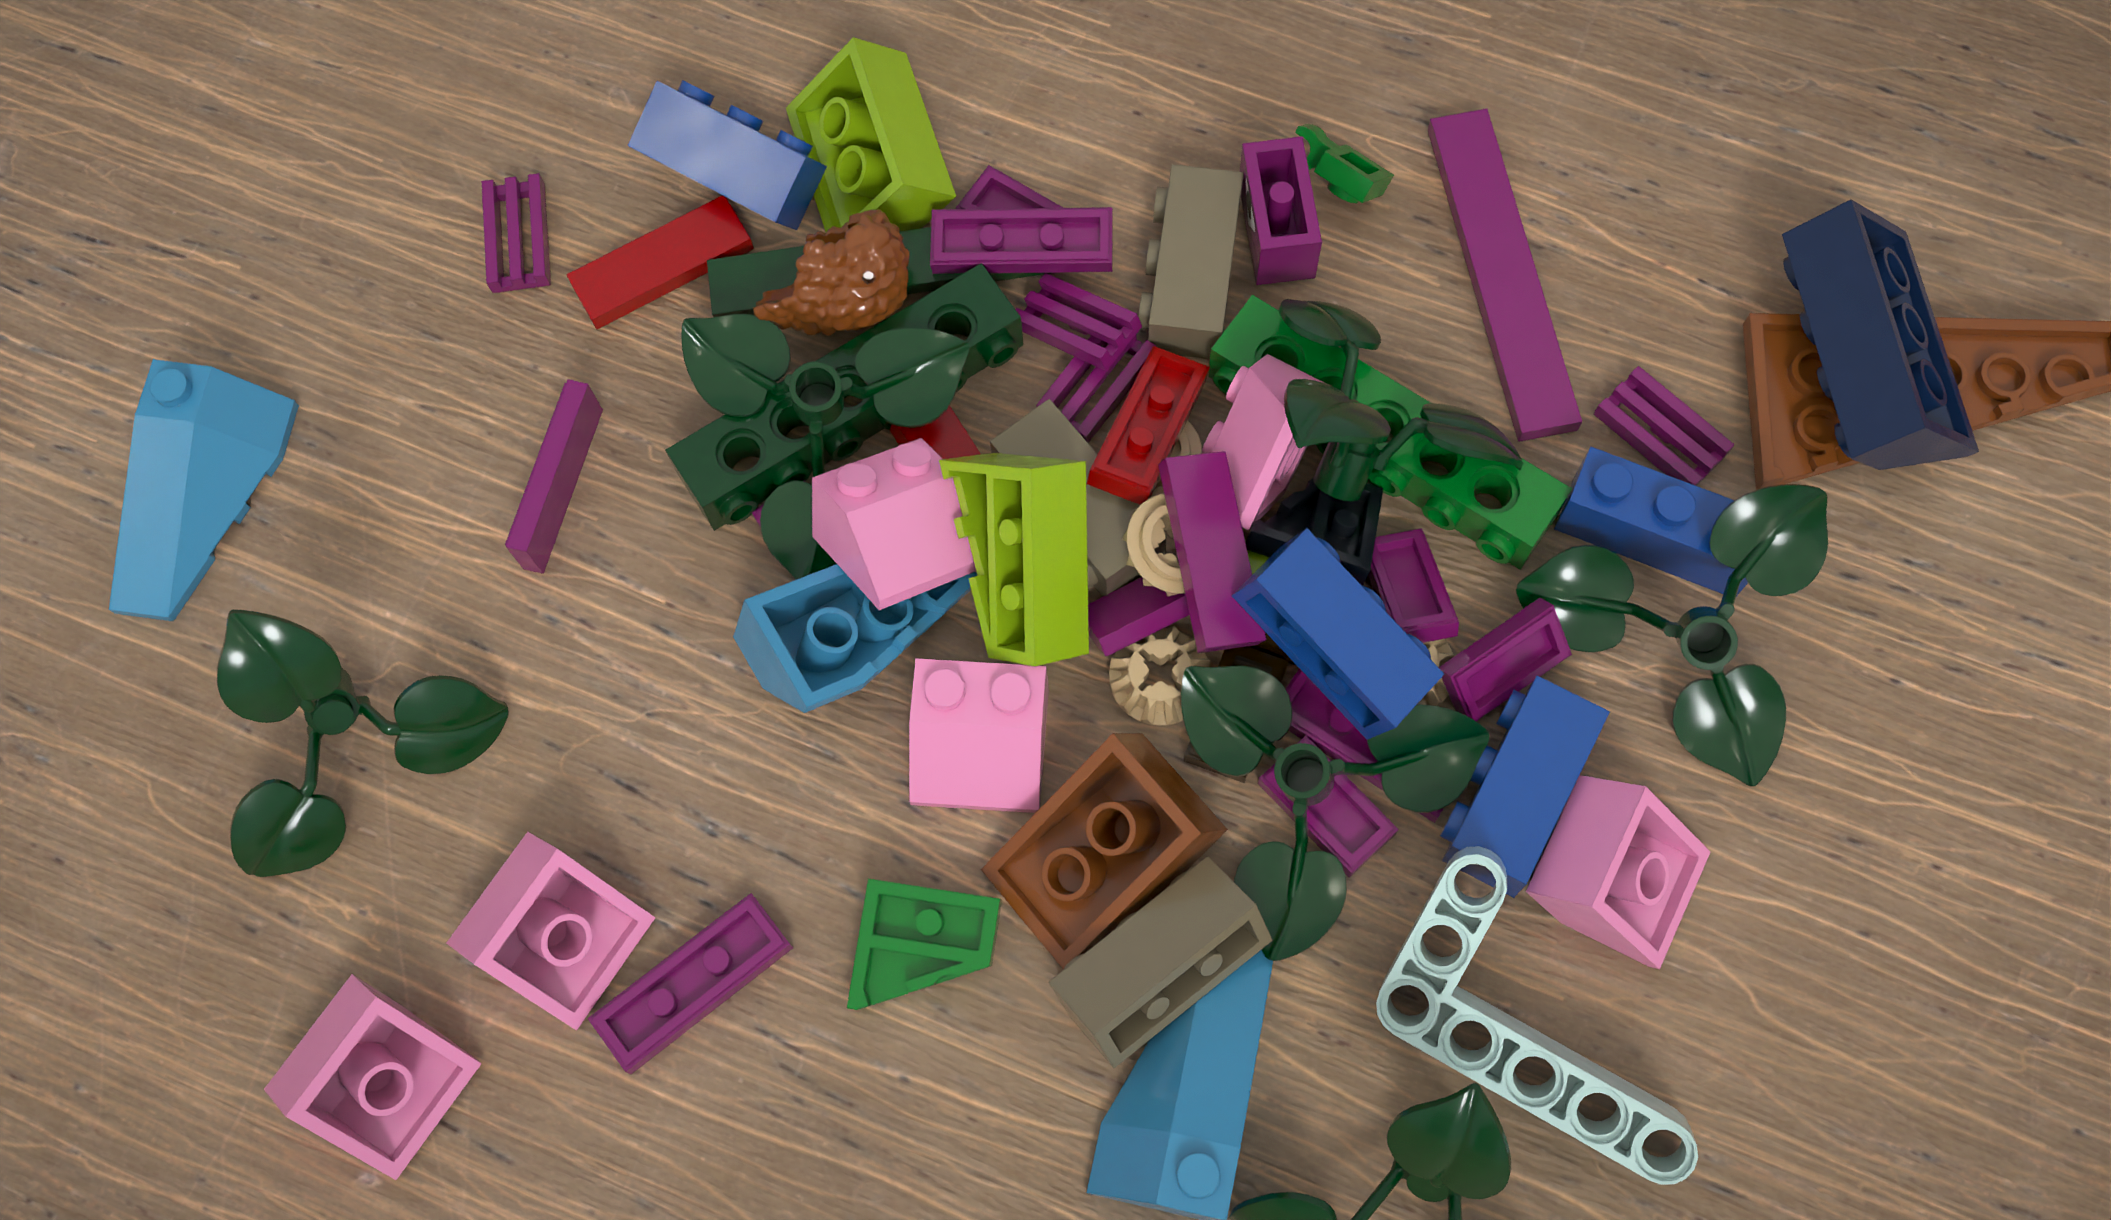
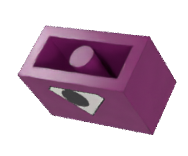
[1239,136,1322,285]

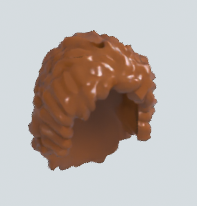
[753,209,910,336]

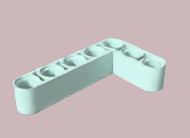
[1376,846,1698,1185]

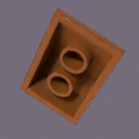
[981,733,1228,970]

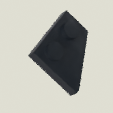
[1245,478,1384,586]

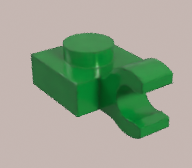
[1295,124,1394,203]

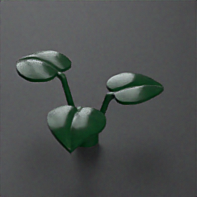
[1279,299,1524,501]
[681,314,969,580]
[1516,484,1828,786]
[217,609,509,877]
[1181,666,1489,961]
[1229,1083,1511,1220]

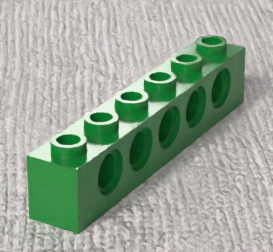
[1208,295,1572,570]

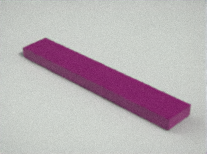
[1428,108,1582,442]

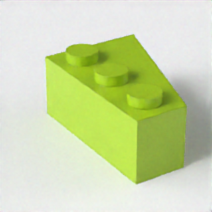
[939,453,1089,667]

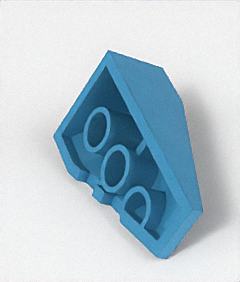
[109,359,299,622]
[733,564,977,713]
[1086,950,1273,1220]

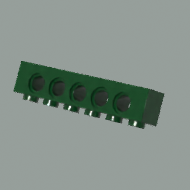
[665,263,1024,531]

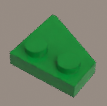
[847,879,1002,1010]

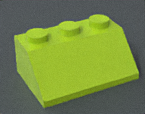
[786,37,956,232]

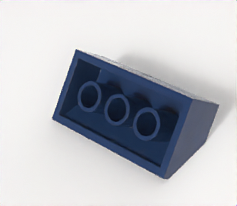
[1782,199,1979,470]

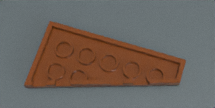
[1743,313,2111,490]

